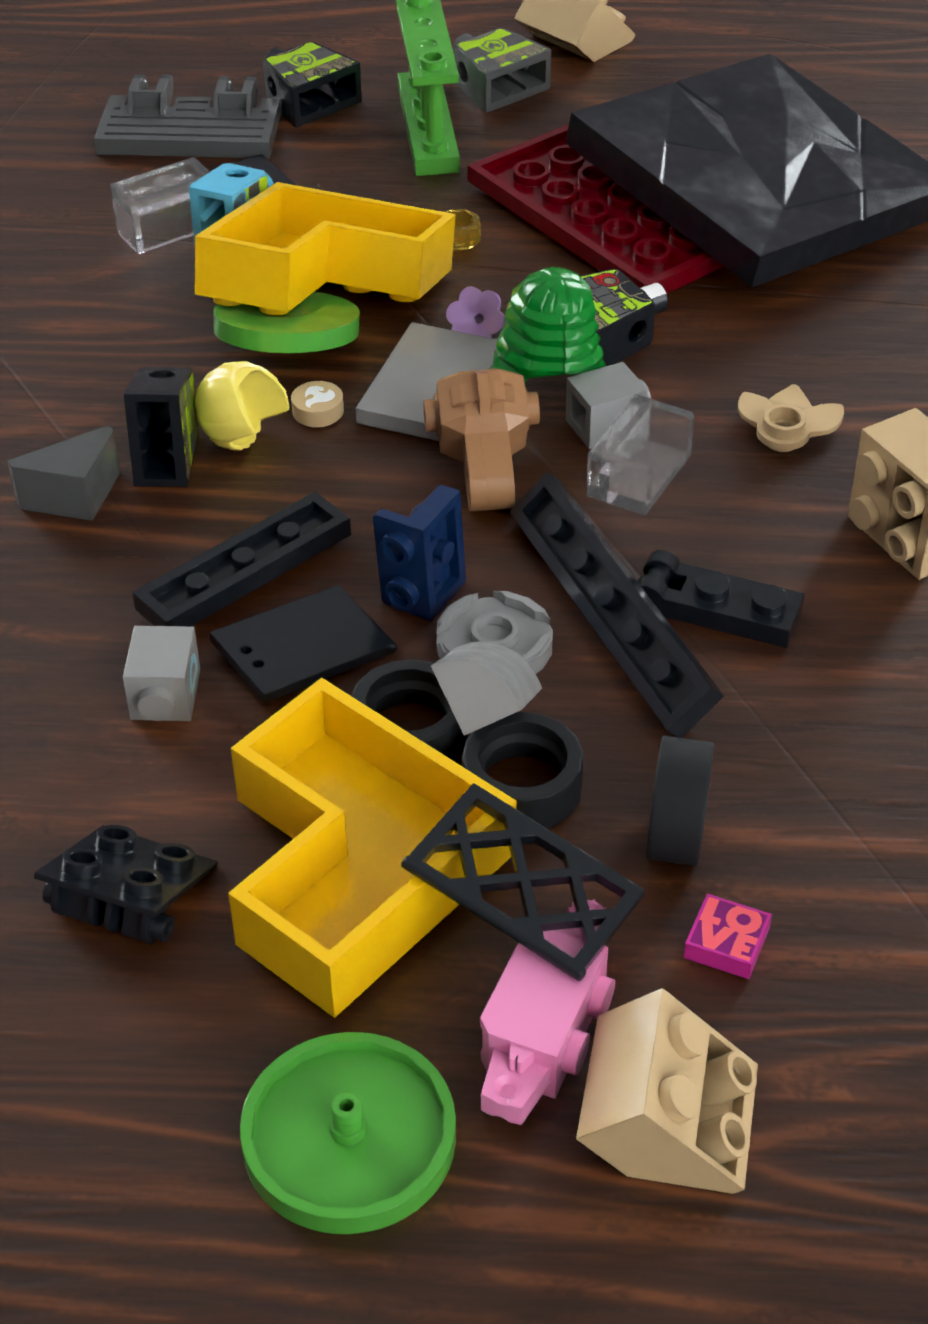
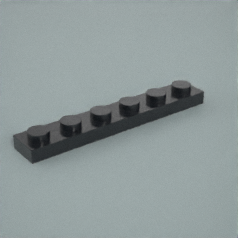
[510,472,724,738]

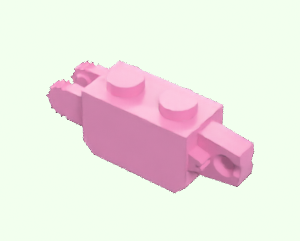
[480,899,615,1125]

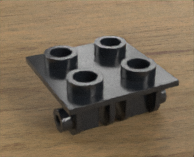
[34,825,218,944]

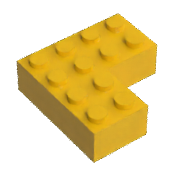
[195,182,456,315]
[228,677,516,1018]

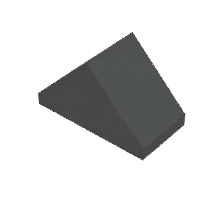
[7,425,121,521]

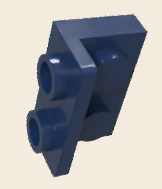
[373,484,466,621]

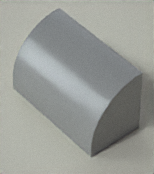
[431,641,542,736]

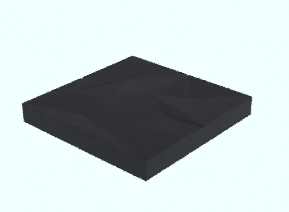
[566,54,928,288]

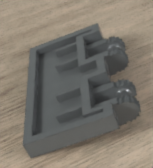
[94,74,281,158]

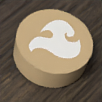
[291,381,344,428]

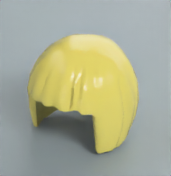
[194,361,289,451]

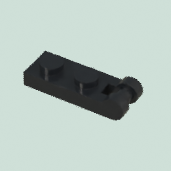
[637,550,805,648]

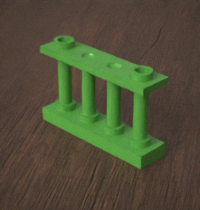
[395,0,460,176]

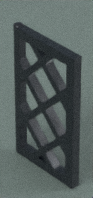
[401,783,645,981]

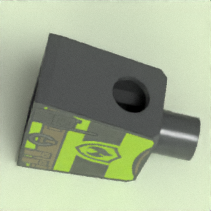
[453,28,551,113]

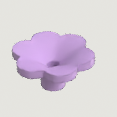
[446,286,505,338]

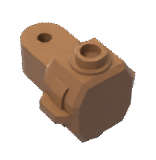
[423,369,540,512]

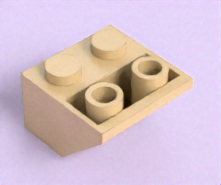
[514,0,636,62]
[848,408,928,580]
[576,988,758,1194]

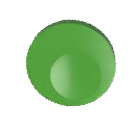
[213,292,360,353]
[240,1032,456,1234]

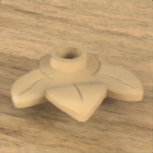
[737,384,844,452]

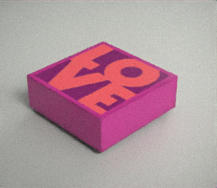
[684,894,772,979]

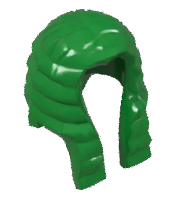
[489,267,606,384]

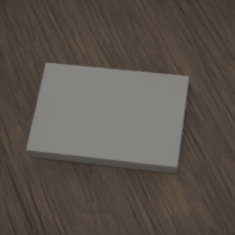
[355,322,497,441]

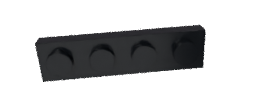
[132,492,351,627]

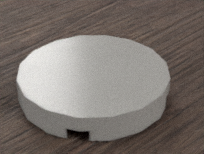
[436,591,553,674]

